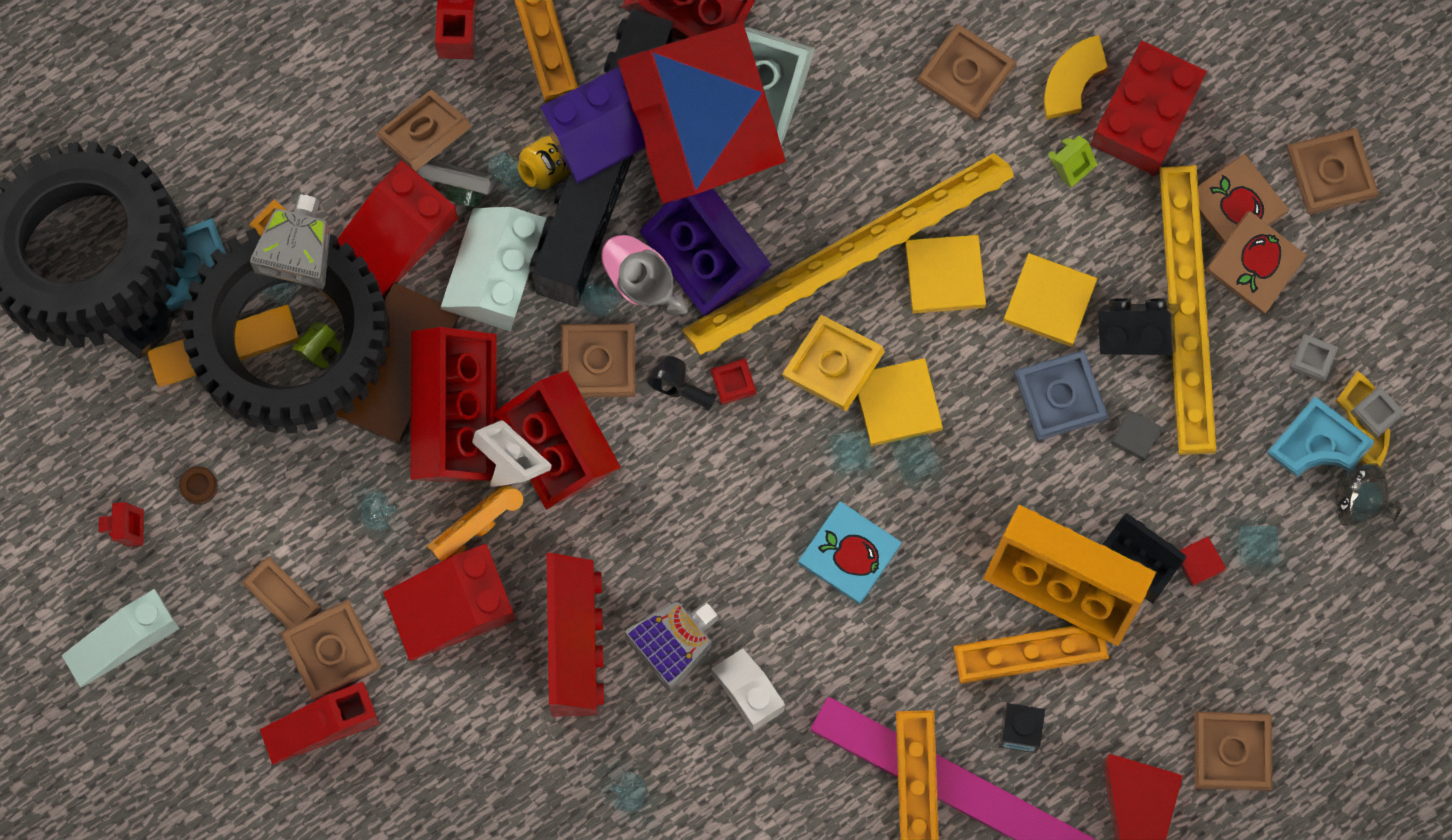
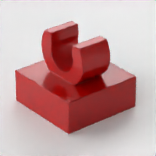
[98,502,144,547]

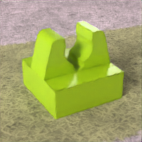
[1048,135,1098,188]
[291,322,342,368]

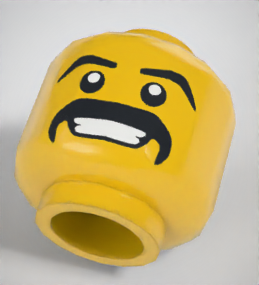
[517,136,570,190]

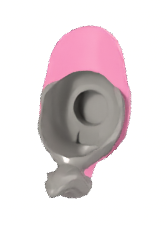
[601,234,688,315]

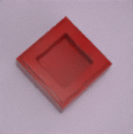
[710,358,757,405]
[1179,536,1226,587]

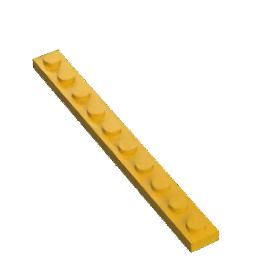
[682,153,1014,355]

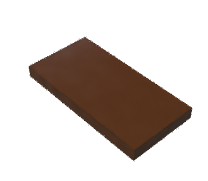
[335,283,460,445]

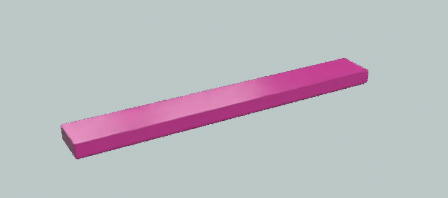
[810,697,1096,840]

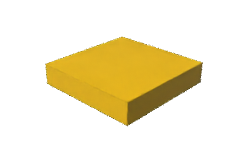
[905,235,986,314]
[1003,253,1097,347]
[782,315,885,412]
[857,358,943,447]

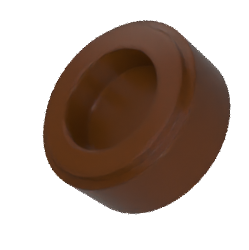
[179,466,218,505]

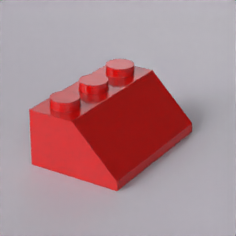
[493,370,621,510]

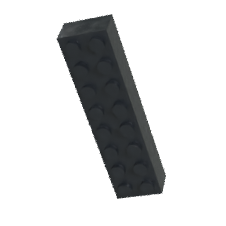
[529,8,674,308]

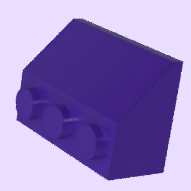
[540,67,646,184]
[639,188,772,316]

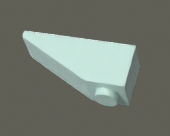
[62,589,180,688]

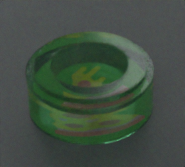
[444,184,483,207]

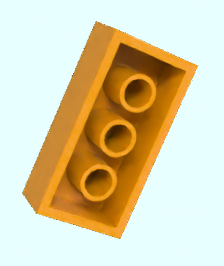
[983,505,1156,647]

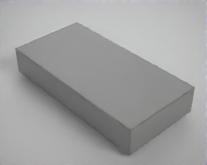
[418,159,497,194]

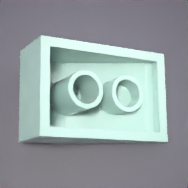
[745,27,815,145]

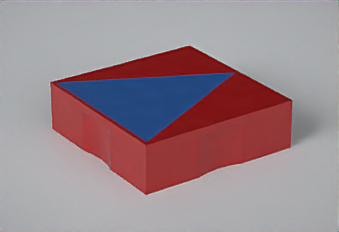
[617,21,786,204]

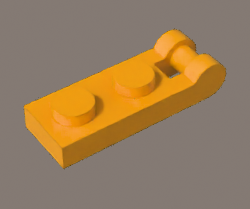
[427,485,523,562]

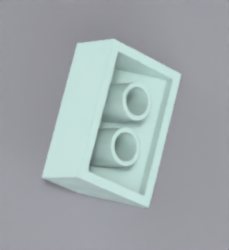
[440,207,546,332]

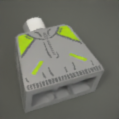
[250,195,330,289]

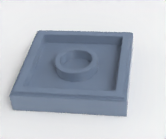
[1014,350,1109,441]

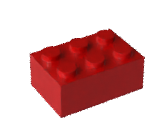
[1090,40,1207,176]

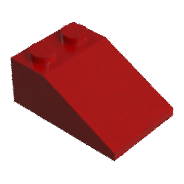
[621,0,755,40]
[338,160,458,297]
[383,543,516,661]

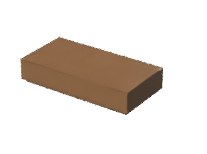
[241,556,322,629]

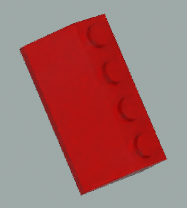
[410,327,497,482]
[546,553,605,717]

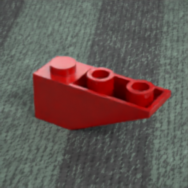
[435,0,477,60]
[259,682,380,765]

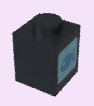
[999,703,1045,753]

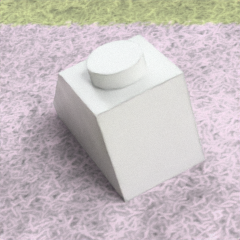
[711,649,785,732]

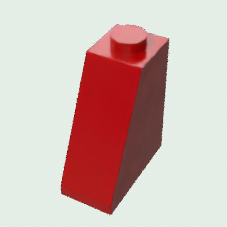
[1103,754,1183,840]

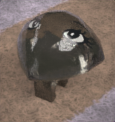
[1334,463,1402,526]

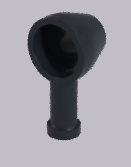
[647,356,717,411]

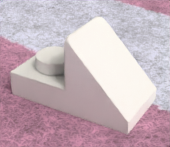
[472,420,552,487]

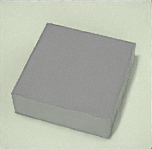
[1290,334,1338,383]
[1351,386,1405,439]

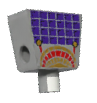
[625,602,719,693]

